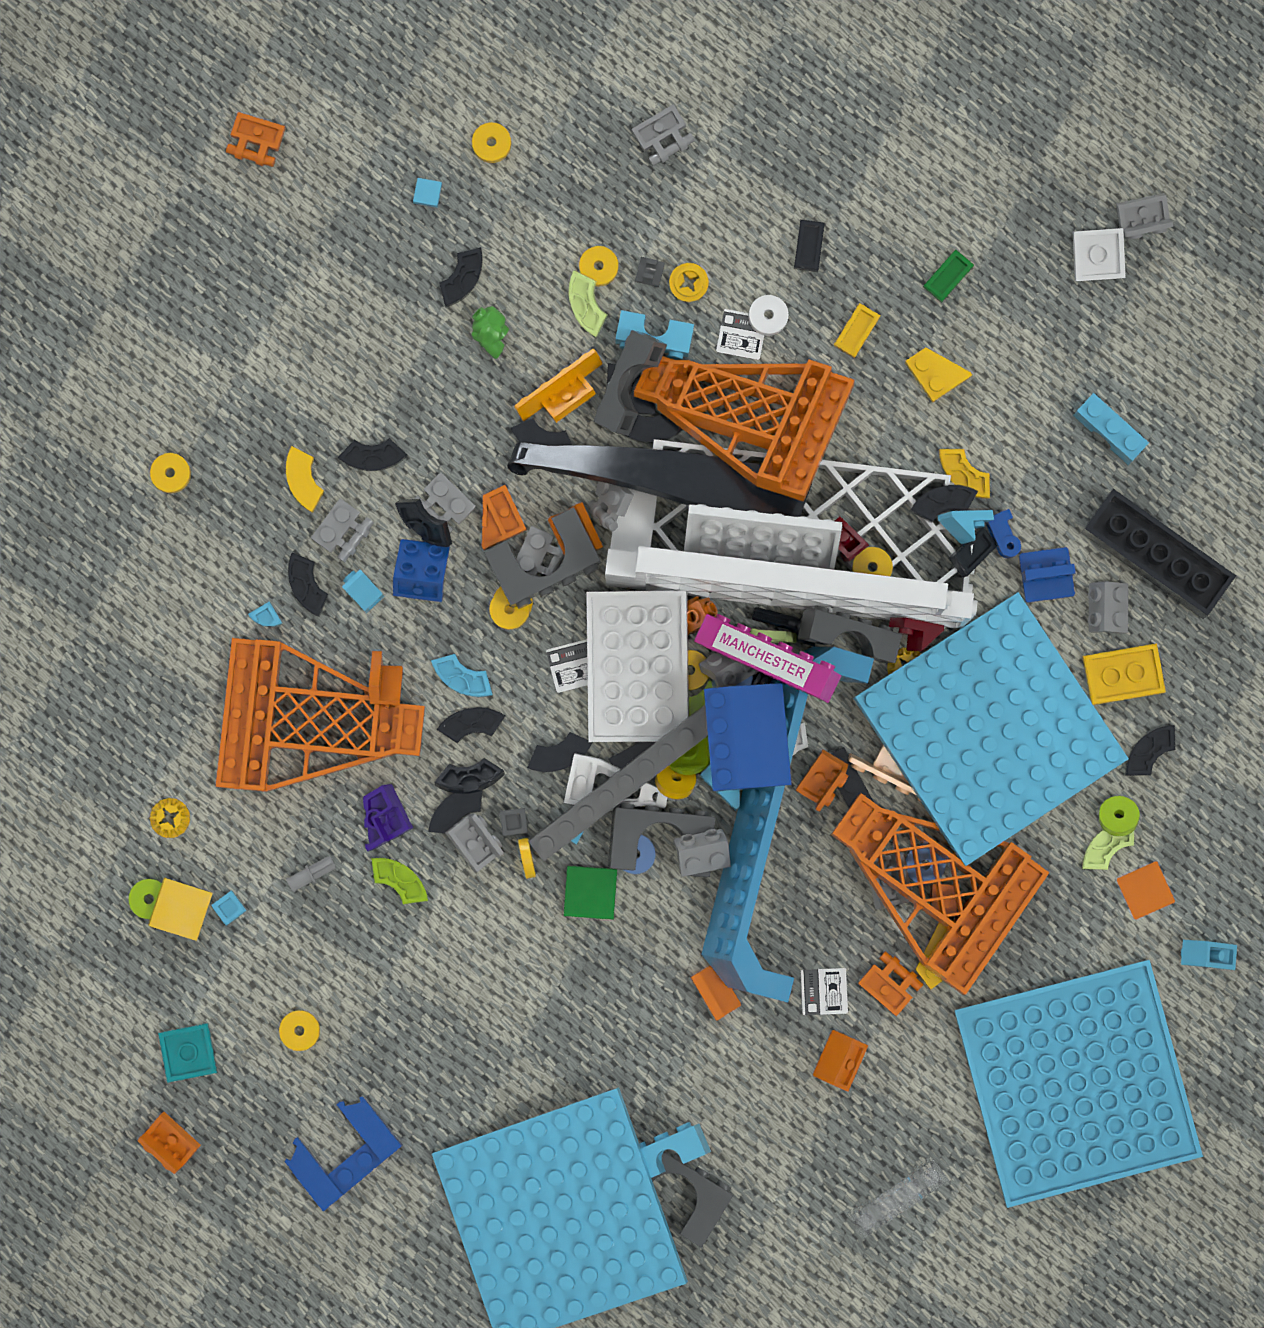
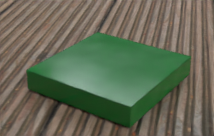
[564,866,617,920]

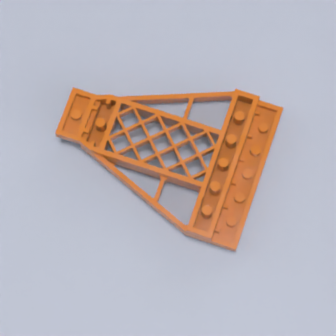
[634,356,855,502]
[216,638,425,792]
[831,793,1050,995]

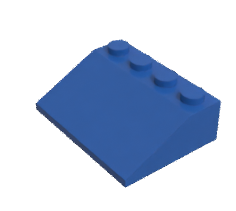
[704,683,792,792]

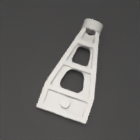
[564,753,668,808]

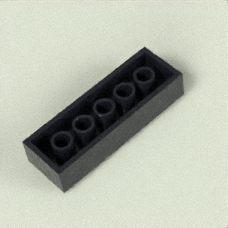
[1081,488,1237,619]

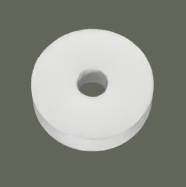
[748,295,789,336]

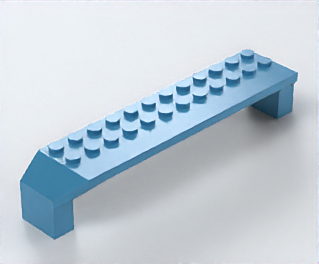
[701,647,874,1002]

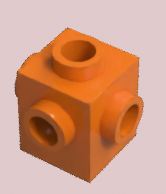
[687,596,718,635]

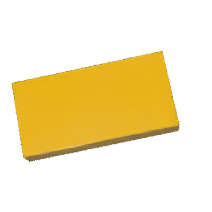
[834,303,881,358]

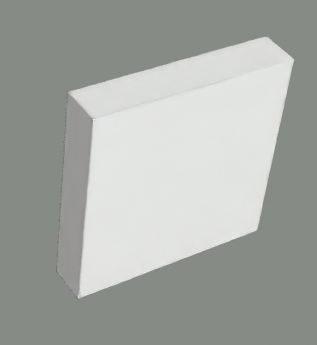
[1073,228,1126,281]

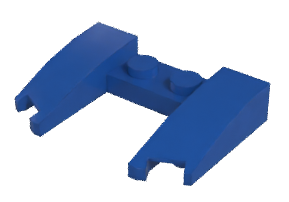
[285,1096,403,1211]

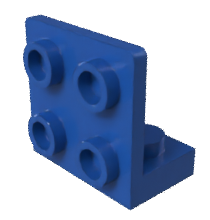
[393,539,450,602]

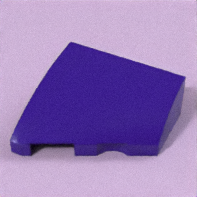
[363,784,413,852]

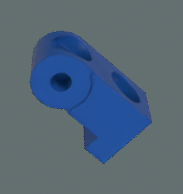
[985,509,1021,559]

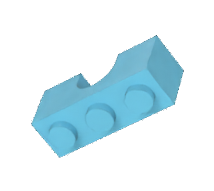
[615,310,694,360]
[1073,393,1149,465]
[639,1122,711,1178]

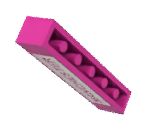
[694,614,841,703]

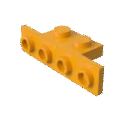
[514,349,603,423]

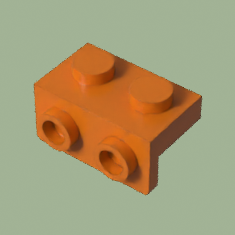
[796,749,848,812]
[138,1112,201,1174]

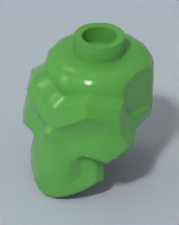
[471,306,509,359]

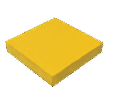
[148,878,213,941]

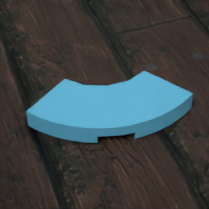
[431,654,493,697]

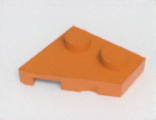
[482,485,527,550]

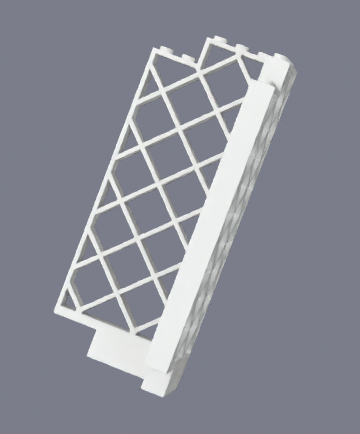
[605,439,978,629]

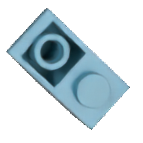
[342,570,385,614]

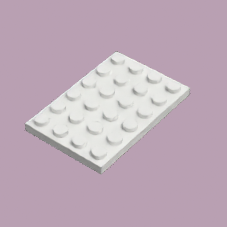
[684,504,842,570]
[587,591,689,742]

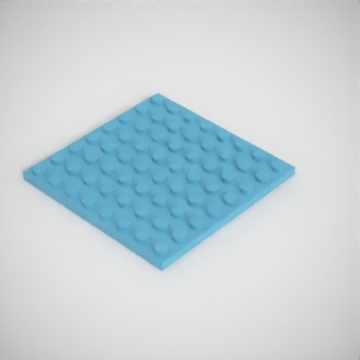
[853,592,1129,866]
[954,960,1203,1208]
[432,1087,688,1328]

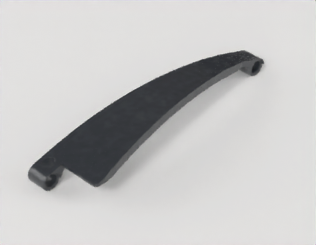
[507,442,812,517]

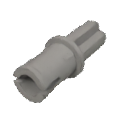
[286,856,336,892]

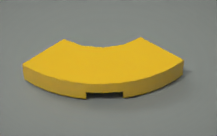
[286,446,324,513]
[939,449,990,499]

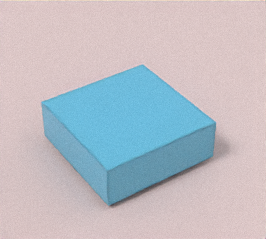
[413,178,442,208]
[211,890,247,926]

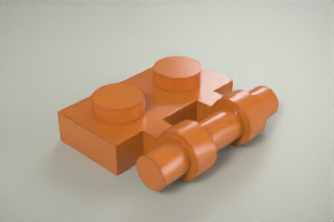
[226,112,286,167]
[858,951,924,1017]

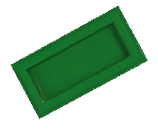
[923,249,974,303]

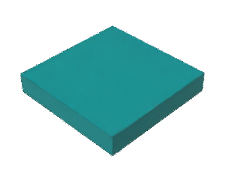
[158,1023,218,1083]

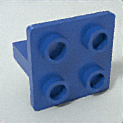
[1019,547,1076,603]

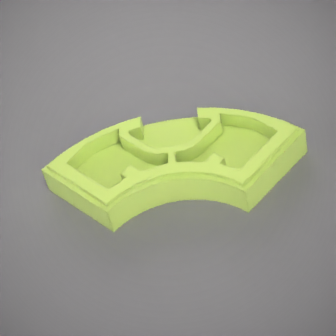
[569,270,608,337]
[750,629,797,643]
[1082,830,1134,870]

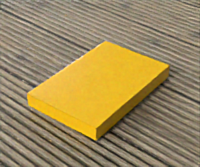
[1082,643,1166,705]

